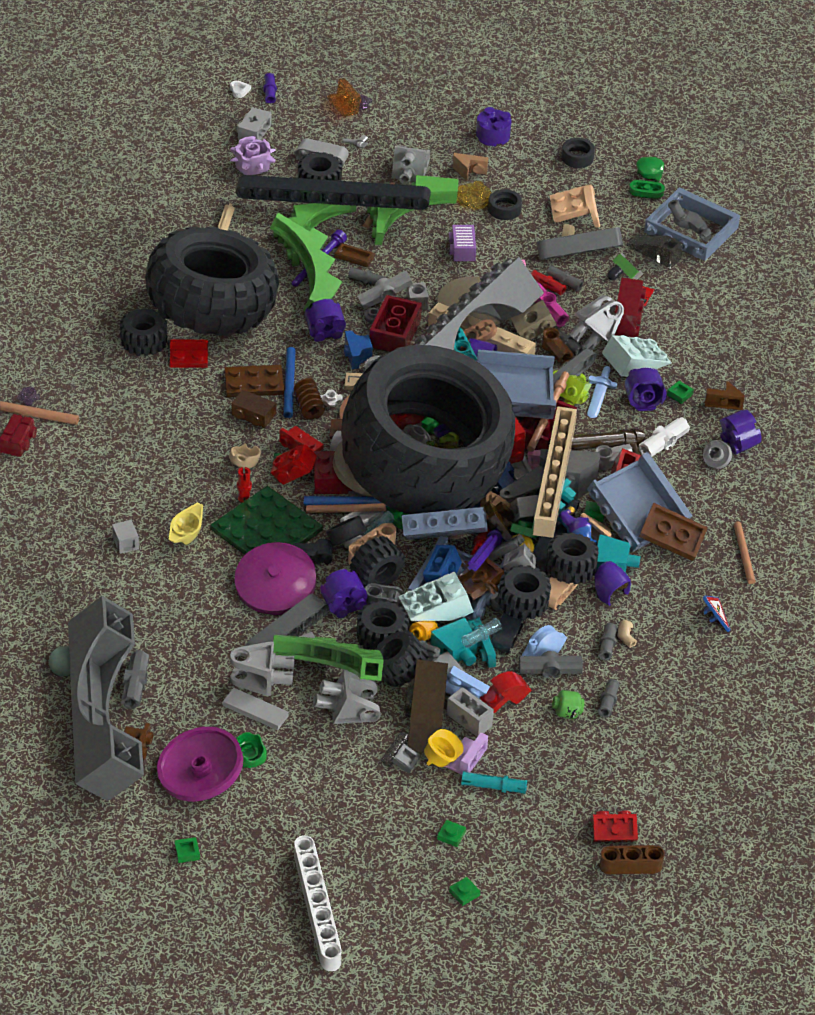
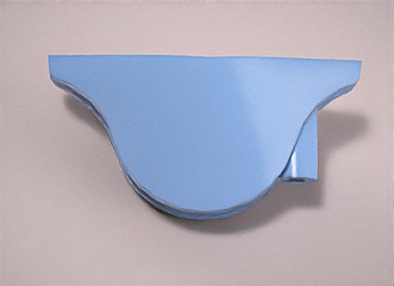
[522,625,567,656]

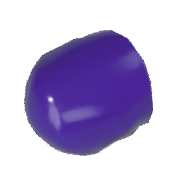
[594,561,631,606]

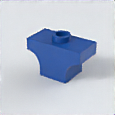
[344,331,373,369]

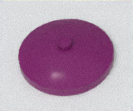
[235,542,316,615]
[157,727,243,802]

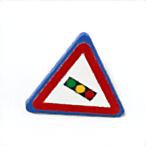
[702,596,730,632]

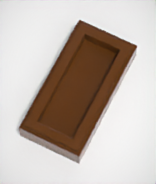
[334,243,375,268]

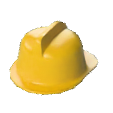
[424,729,464,768]

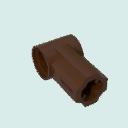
[542,327,573,364]

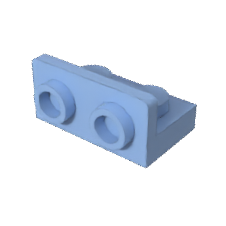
[445,666,490,698]

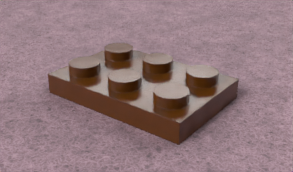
[225,365,284,397]
[639,503,708,561]

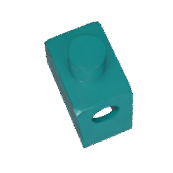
[596,535,641,573]
[430,618,478,666]

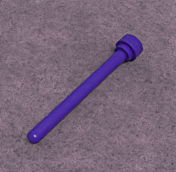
[292,230,347,287]

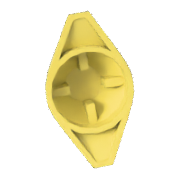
[169,502,203,545]

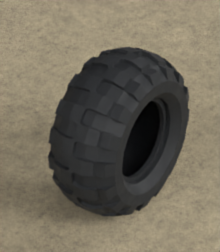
[145,226,279,336]

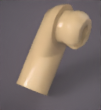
[617,620,637,648]

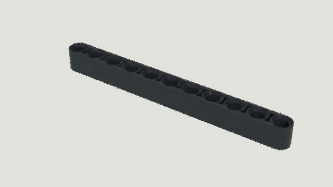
[235,175,431,210]
[491,498,580,654]

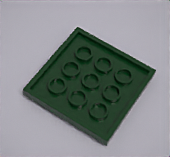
[210,486,323,555]

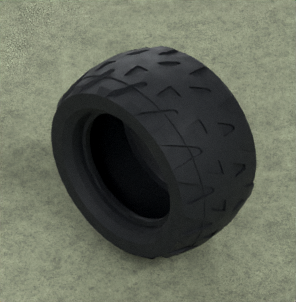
[341,345,516,514]

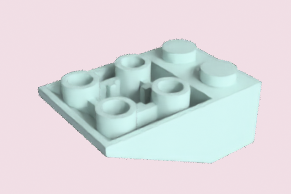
[602,335,672,377]
[398,572,474,621]

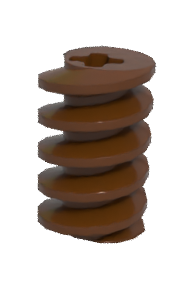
[293,378,325,420]

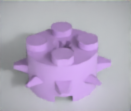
[230,136,276,175]

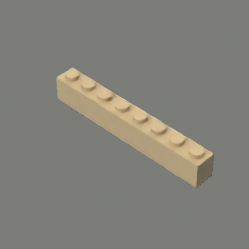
[533,406,577,538]

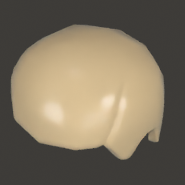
[229,444,261,469]

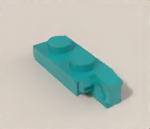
[468,617,496,668]

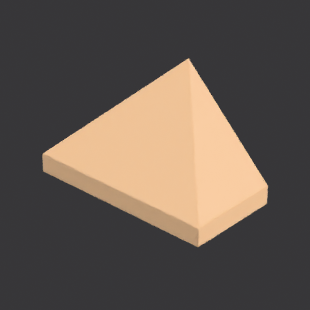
[580,513,612,542]

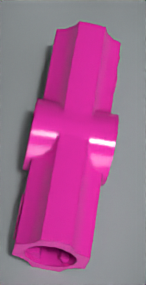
[535,281,569,327]

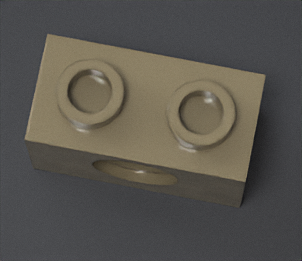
[510,300,557,340]

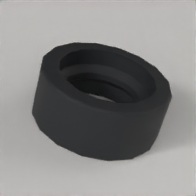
[561,138,595,168]
[488,189,522,220]
[326,516,367,546]

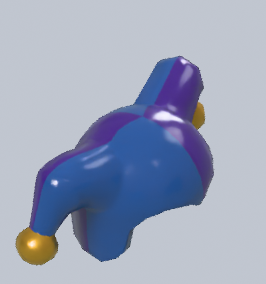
[558,506,598,546]

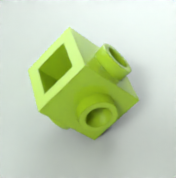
[560,375,592,406]

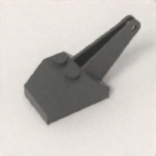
[500,449,600,503]

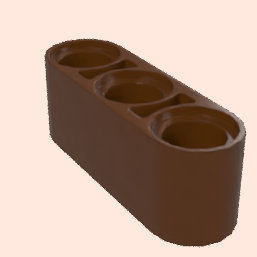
[599,845,665,874]

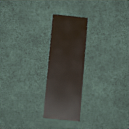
[408,659,448,753]

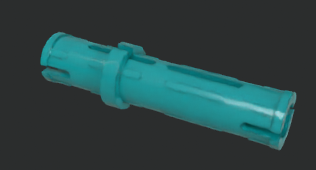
[461,771,528,794]

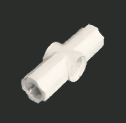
[639,417,690,457]

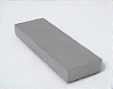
[223,688,289,730]

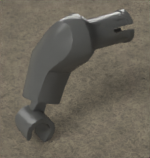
[668,199,712,242]

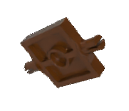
[457,557,504,600]

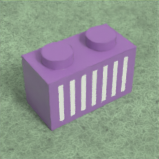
[449,225,476,261]

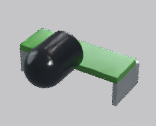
[607,253,643,280]

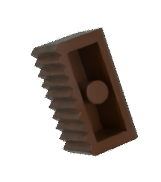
[232,390,277,428]

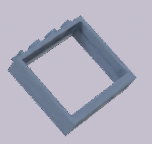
[644,187,740,261]

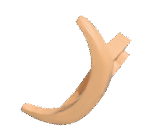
[550,185,600,227]

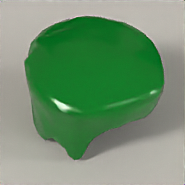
[636,156,664,182]
[236,732,267,768]

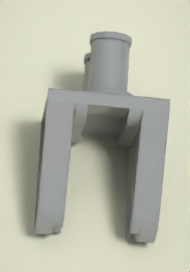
[392,145,430,185]
[569,295,624,351]
[230,642,294,696]
[313,669,381,724]

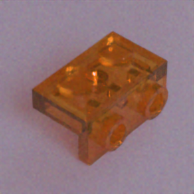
[328,78,361,117]

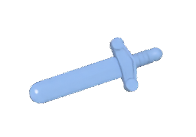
[587,366,617,418]

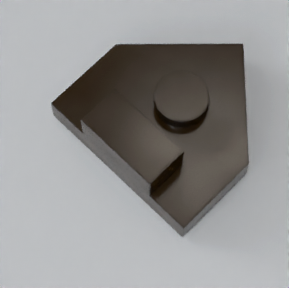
[484,501,517,541]

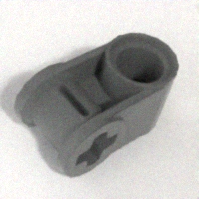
[365,583,404,607]

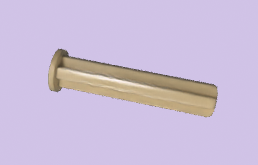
[218,203,235,231]

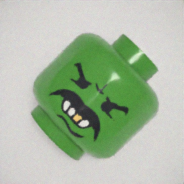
[552,690,584,719]

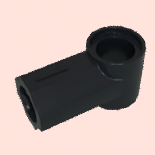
[293,538,333,565]

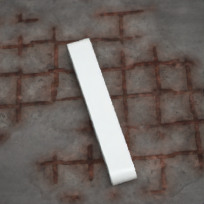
[294,836,341,971]

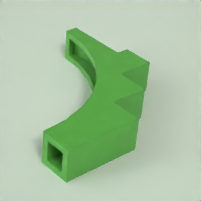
[367,175,458,245]
[273,203,356,266]
[270,213,342,311]
[273,635,383,681]

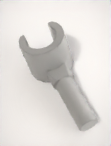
[343,135,368,148]

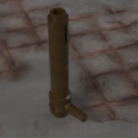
[548,428,645,457]

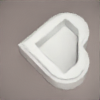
[230,81,251,98]

